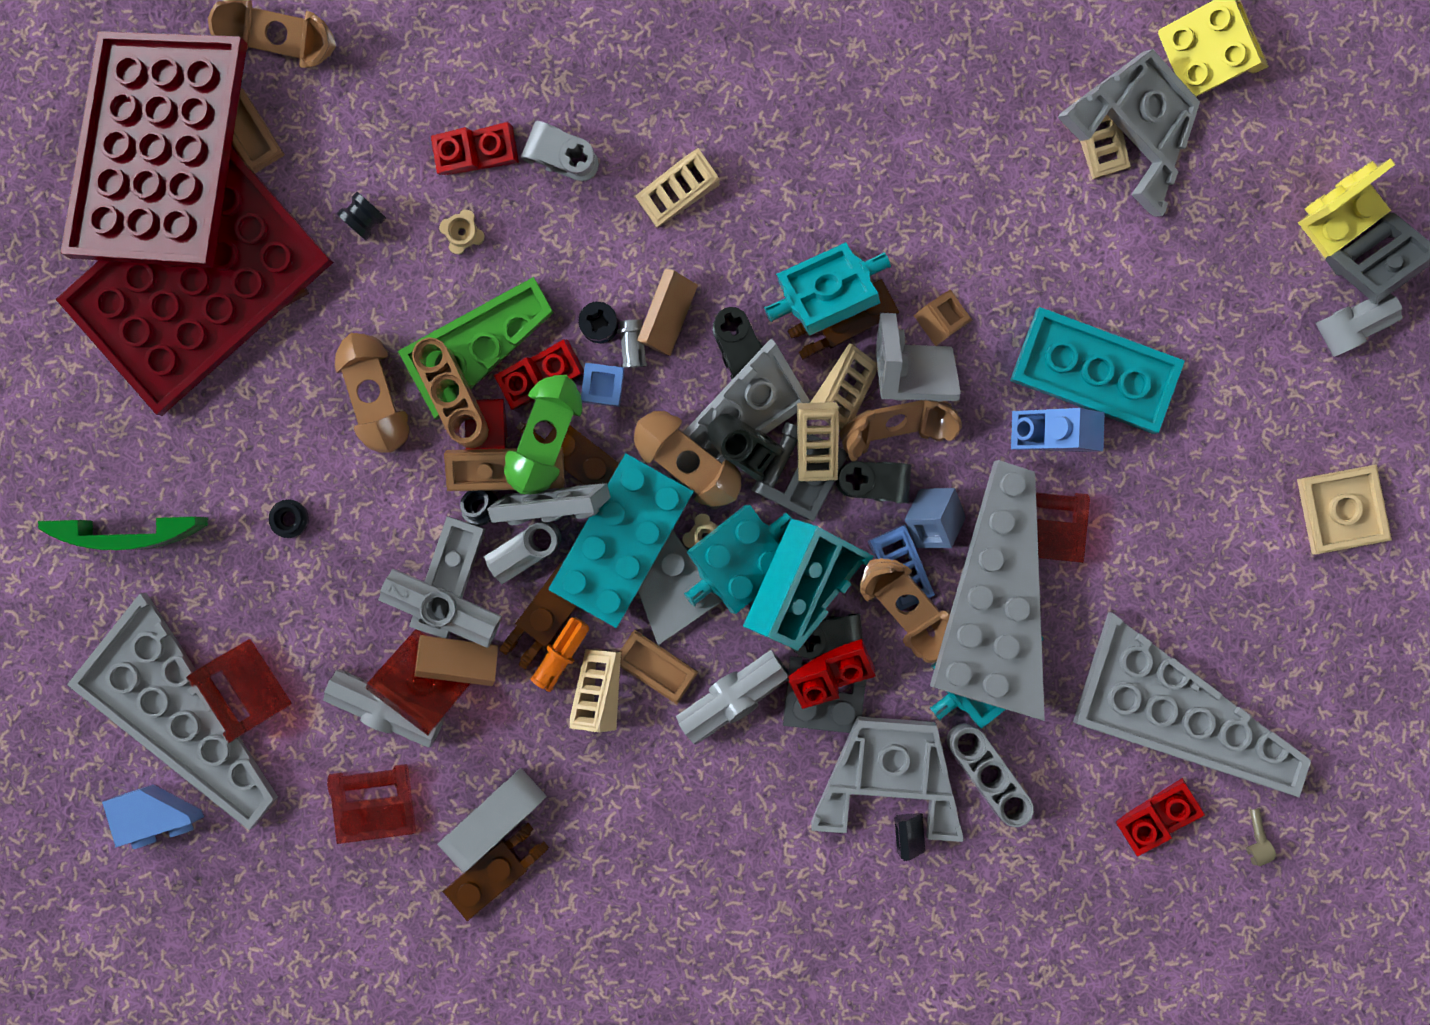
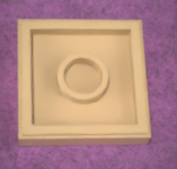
[1297,464,1392,555]

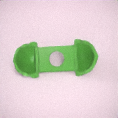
[504,375,582,495]

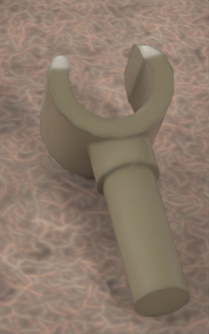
[1246,808,1276,866]

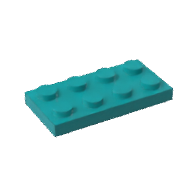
[1010,307,1185,434]
[548,453,694,628]

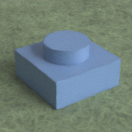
[581,363,625,407]

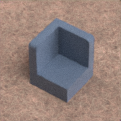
[905,488,966,548]

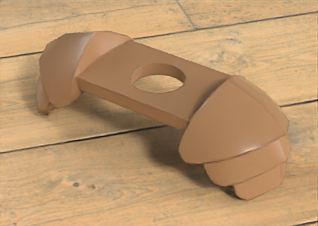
[208,0,336,68]
[335,333,409,453]
[839,400,962,462]
[634,411,741,507]
[860,558,950,663]

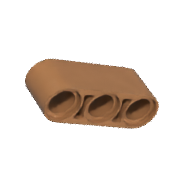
[412,337,489,449]

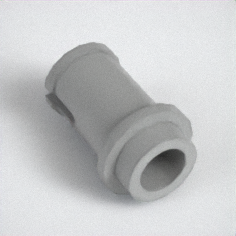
[616,319,647,368]

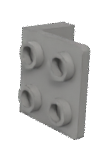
[876,313,961,402]

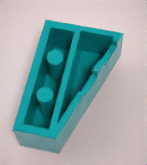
[743,519,874,651]

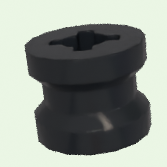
[336,192,386,241]
[578,301,619,344]

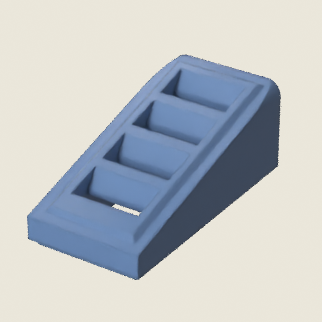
[868,525,935,610]

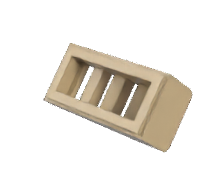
[1074,98,1130,180]
[635,148,720,228]
[810,343,878,430]
[797,402,839,481]
[569,649,621,732]

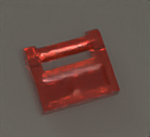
[1036,492,1090,563]
[186,639,292,744]
[327,764,416,844]

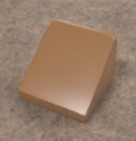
[913,290,972,346]

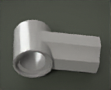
[1315,294,1403,357]
[484,521,562,585]

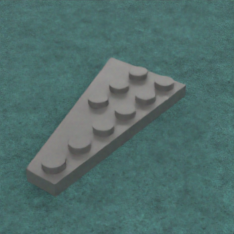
[930,460,1045,721]
[67,593,278,830]
[1073,612,1311,798]

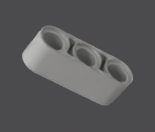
[947,723,1034,827]
[437,767,547,873]

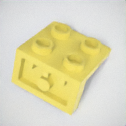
[1158,0,1269,97]
[1298,158,1396,259]

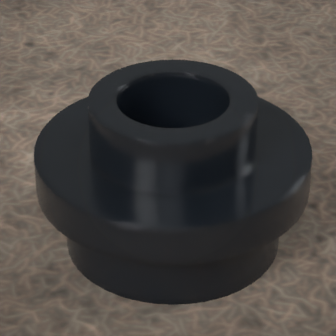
[460,490,498,526]
[269,500,309,538]

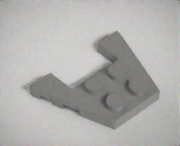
[1058,49,1200,217]
[811,716,963,842]

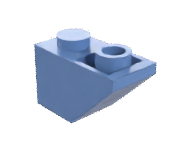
[1011,408,1105,452]
[102,784,204,849]

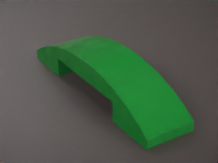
[38,517,208,550]

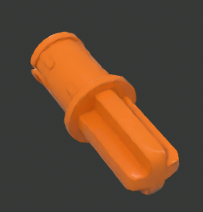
[530,617,589,692]

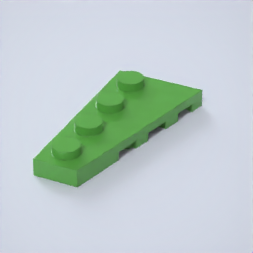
[398,277,554,420]

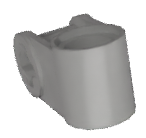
[521,121,599,181]

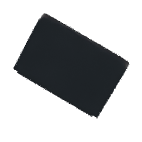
[894,813,925,861]

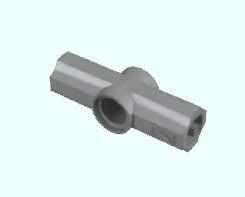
[378,569,503,648]
[676,650,790,745]
[323,669,445,748]

